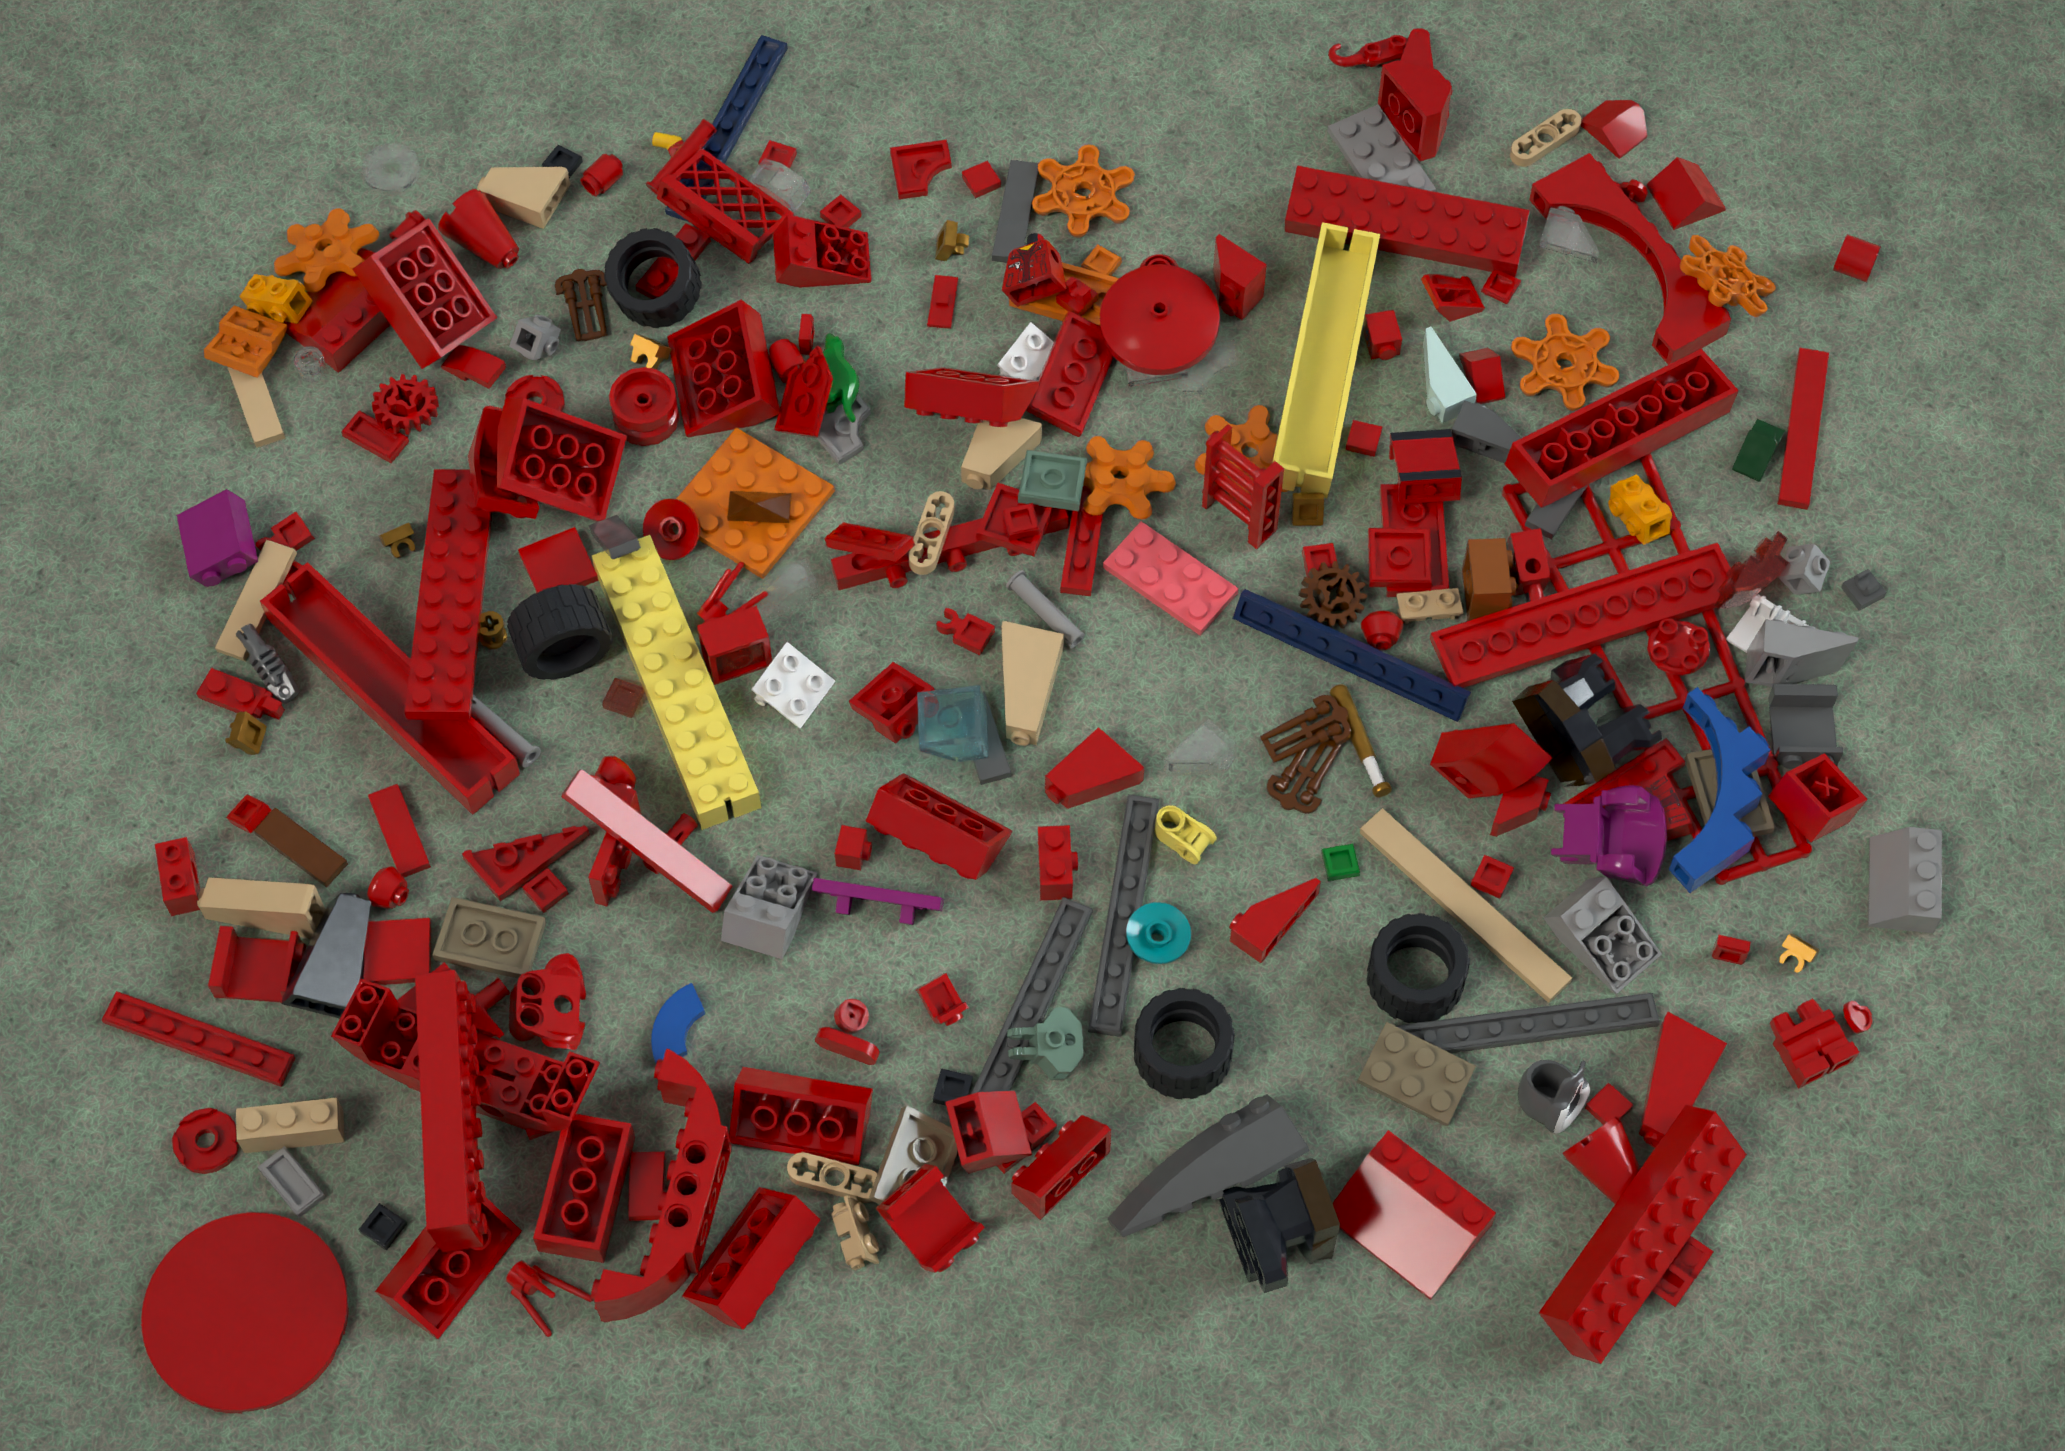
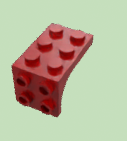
[468,406,539,519]
[588,775,642,907]

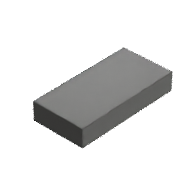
[258,1146,326,1218]

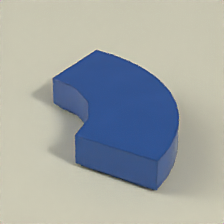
[651,983,705,1063]

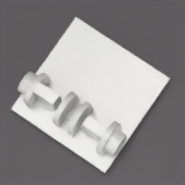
[997,322,1054,381]
[1726,594,1809,653]
[751,642,835,728]

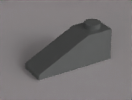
[1451,401,1522,464]

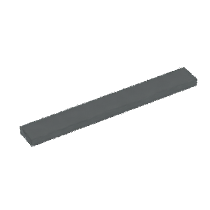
[1088,794,1159,1037]
[971,897,1093,1094]
[1396,993,1659,1053]

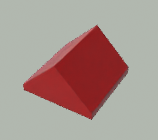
[1646,157,1726,230]

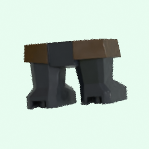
[1512,653,1662,786]
[1219,1158,1340,1293]

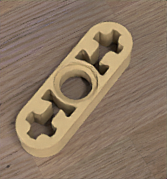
[1510,109,1581,167]
[909,491,955,575]
[787,1152,877,1203]

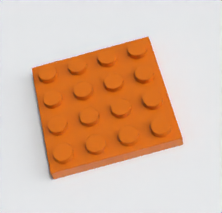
[674,427,835,579]

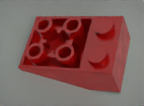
[773,214,871,288]

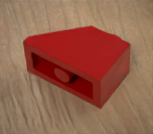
[1490,775,1551,837]

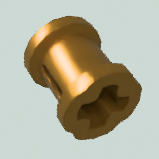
[479,611,507,649]

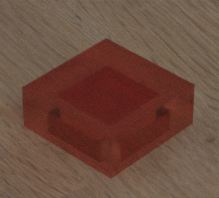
[602,678,645,718]

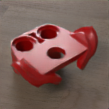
[509,953,586,1050]

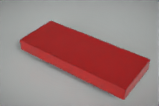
[927,275,958,329]

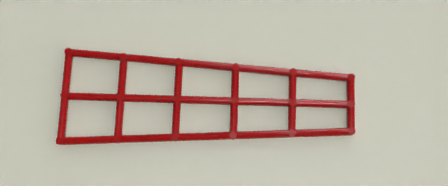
[1502,453,1812,885]

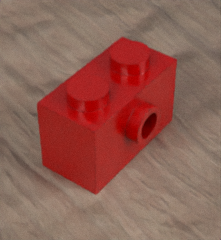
[1038,825,1078,901]

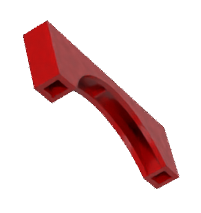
[1529,153,1731,365]

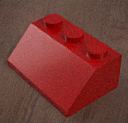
[1011,1115,1111,1220]

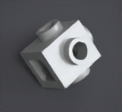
[509,315,561,360]
[1778,544,1830,595]

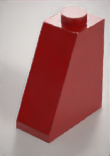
[1045,727,1144,809]

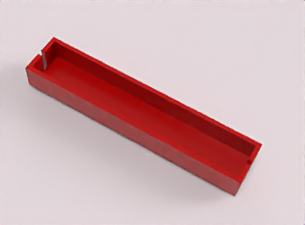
[260,562,520,815]

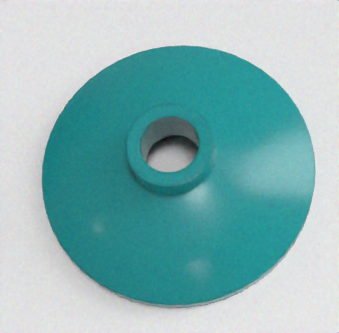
[1126,902,1191,964]

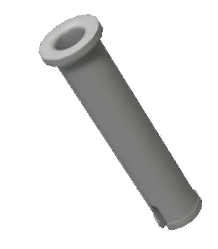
[1006,570,1085,649]
[471,694,541,768]

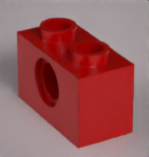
[155,837,200,916]

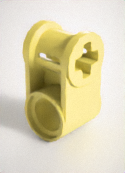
[1154,805,1217,864]

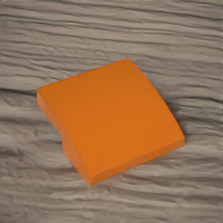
[204,305,287,378]

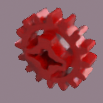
[372,374,439,435]

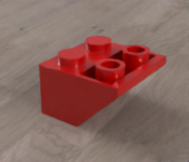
[945,1091,1032,1174]

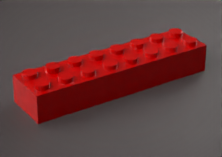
[1285,165,1530,277]
[1504,348,1739,508]
[415,970,488,1252]
[1538,1105,1747,1364]

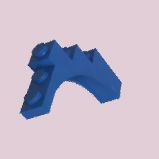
[1669,687,1771,893]

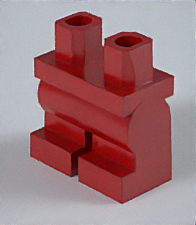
[1770,998,1860,1089]

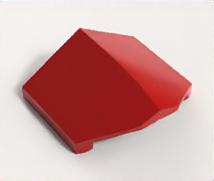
[1580,100,1647,159]
[1421,274,1485,322]

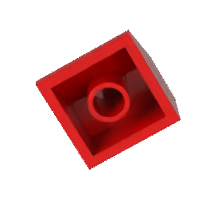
[1213,234,1267,320]

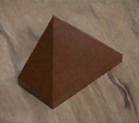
[727,491,791,523]

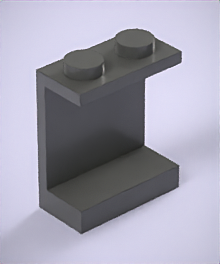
[1768,684,1843,769]

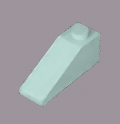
[1423,326,1477,423]

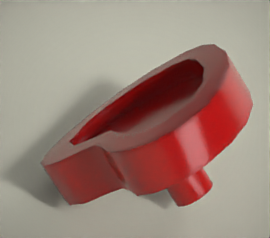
[1620,179,1648,202]
[1843,1000,1872,1034]

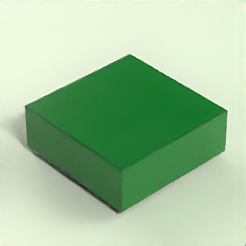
[1321,844,1360,881]

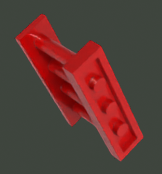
[1202,424,1284,549]

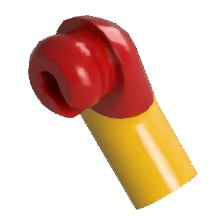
[652,132,684,157]

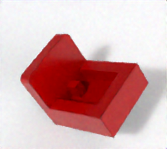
[916,973,969,1026]

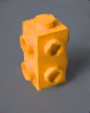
[239,274,313,324]
[1608,474,1672,545]

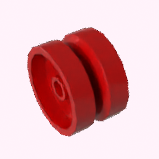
[609,367,679,446]

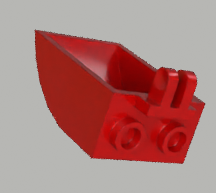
[1430,723,1552,799]

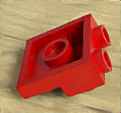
[849,662,941,744]

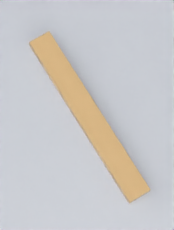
[1360,808,1572,1003]

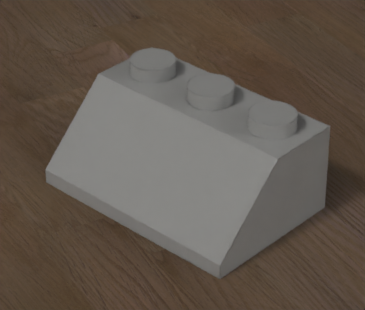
[1868,827,1942,933]

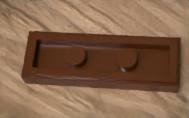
[254,808,348,888]

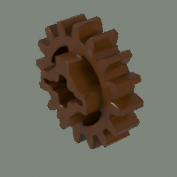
[1298,561,1367,629]

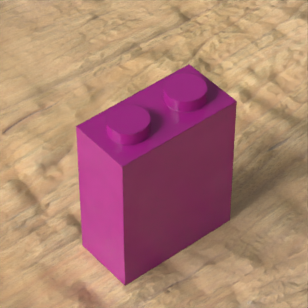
[176,489,258,587]

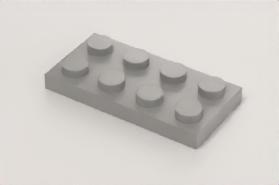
[1327,104,1436,192]

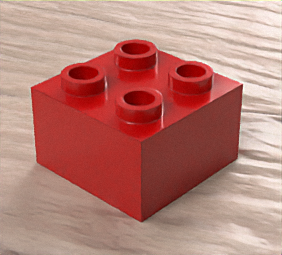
[1768,753,1868,843]

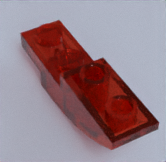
[1714,531,1789,609]

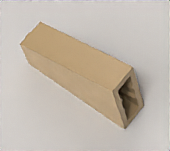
[1001,621,1064,746]
[197,877,326,939]

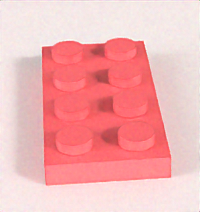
[1103,521,1239,636]

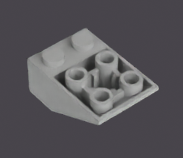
[1745,619,1858,687]
[721,855,817,959]
[1544,877,1662,994]

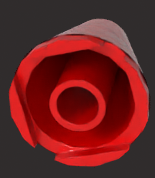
[438,189,519,269]
[1563,1116,1641,1204]

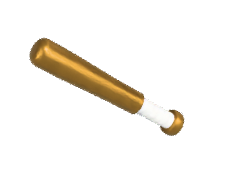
[1330,684,1392,798]

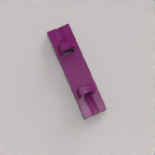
[812,878,944,925]

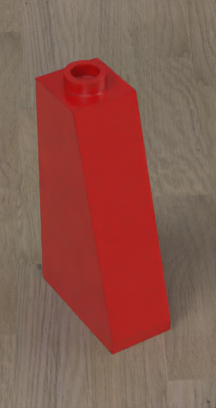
[1639,1012,1727,1148]

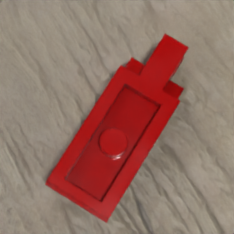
[196,668,285,720]

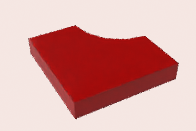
[890,139,952,200]

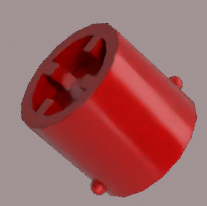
[1833,234,1881,283]

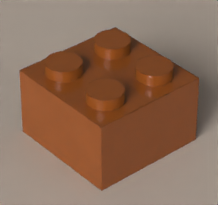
[1462,538,1516,621]

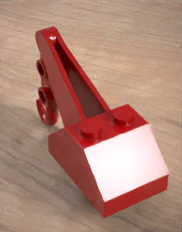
[1328,28,1453,162]

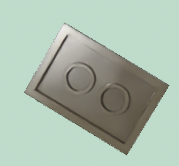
[1685,749,1775,837]
[432,897,547,979]
[1357,1022,1476,1126]
[869,1106,958,1204]

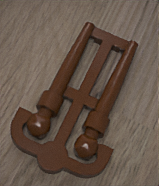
[555,269,607,341]
[1260,695,1351,763]
[1267,733,1342,814]

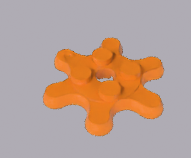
[1032,144,1135,238]
[274,208,379,292]
[1680,235,1776,317]
[1511,314,1619,411]
[1195,405,1289,503]
[1083,436,1176,520]

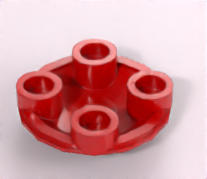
[1647,618,1710,675]

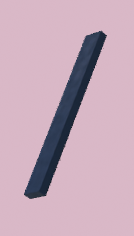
[665,35,788,222]
[1232,589,1471,722]

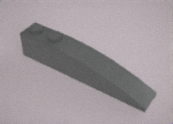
[1108,1094,1309,1237]

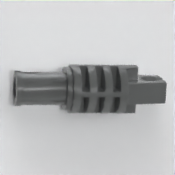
[236,624,300,703]

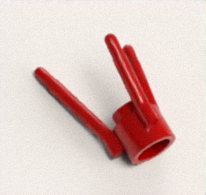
[696,562,768,621]
[506,1260,593,1337]

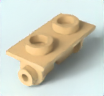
[1396,588,1463,624]
[831,1196,879,1270]

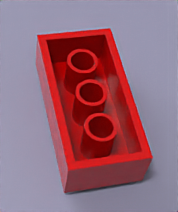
[533,1114,635,1263]

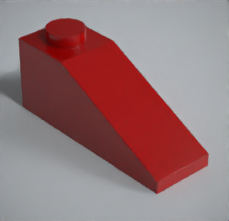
[1229,878,1321,963]

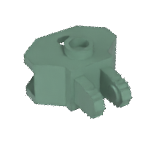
[1007,1007,1084,1080]

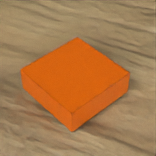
[1081,244,1122,276]

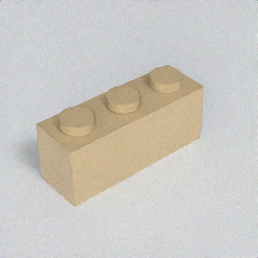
[236,1098,345,1153]

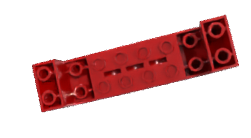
[331,979,600,1132]
[591,1049,732,1322]

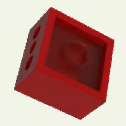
[697,605,772,685]

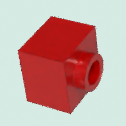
[834,825,872,871]

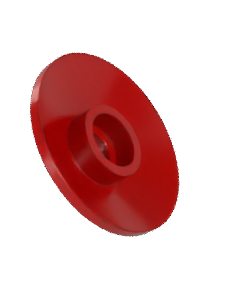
[643,498,700,560]

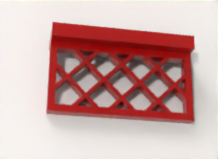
[657,148,794,264]

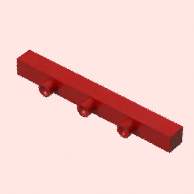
[831,508,1068,591]

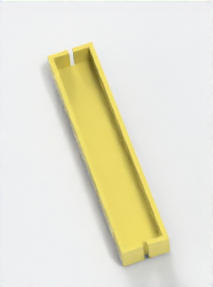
[1272,222,1380,498]
[592,535,761,830]

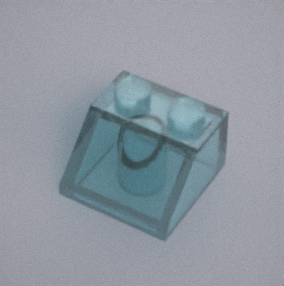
[917,685,989,762]

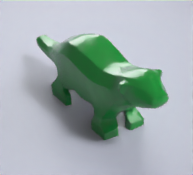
[823,333,859,423]

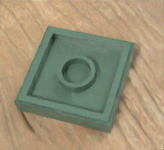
[1018,450,1087,511]

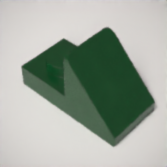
[1732,419,1785,482]

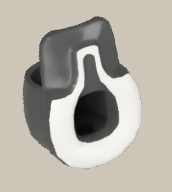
[1517,1060,1590,1134]

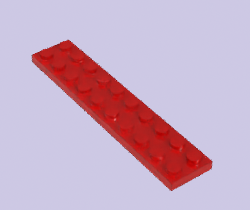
[404,469,492,720]
[1430,542,1743,688]

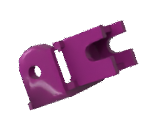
[1551,785,1667,887]

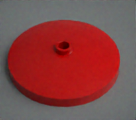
[1100,264,1220,375]

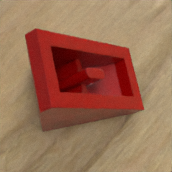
[1459,348,1505,404]

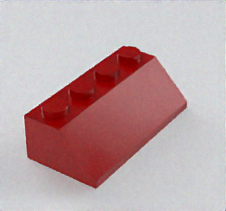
[904,367,1039,427]
[866,773,1012,880]
[729,1067,873,1165]
[682,1187,821,1330]
[375,1198,522,1339]

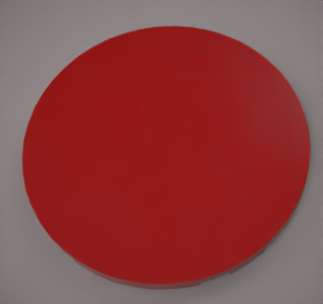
[141,1212,349,1414]

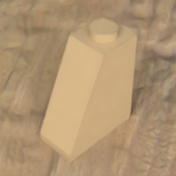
[477,167,570,229]
[961,418,1042,490]

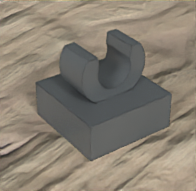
[1841,569,1887,611]

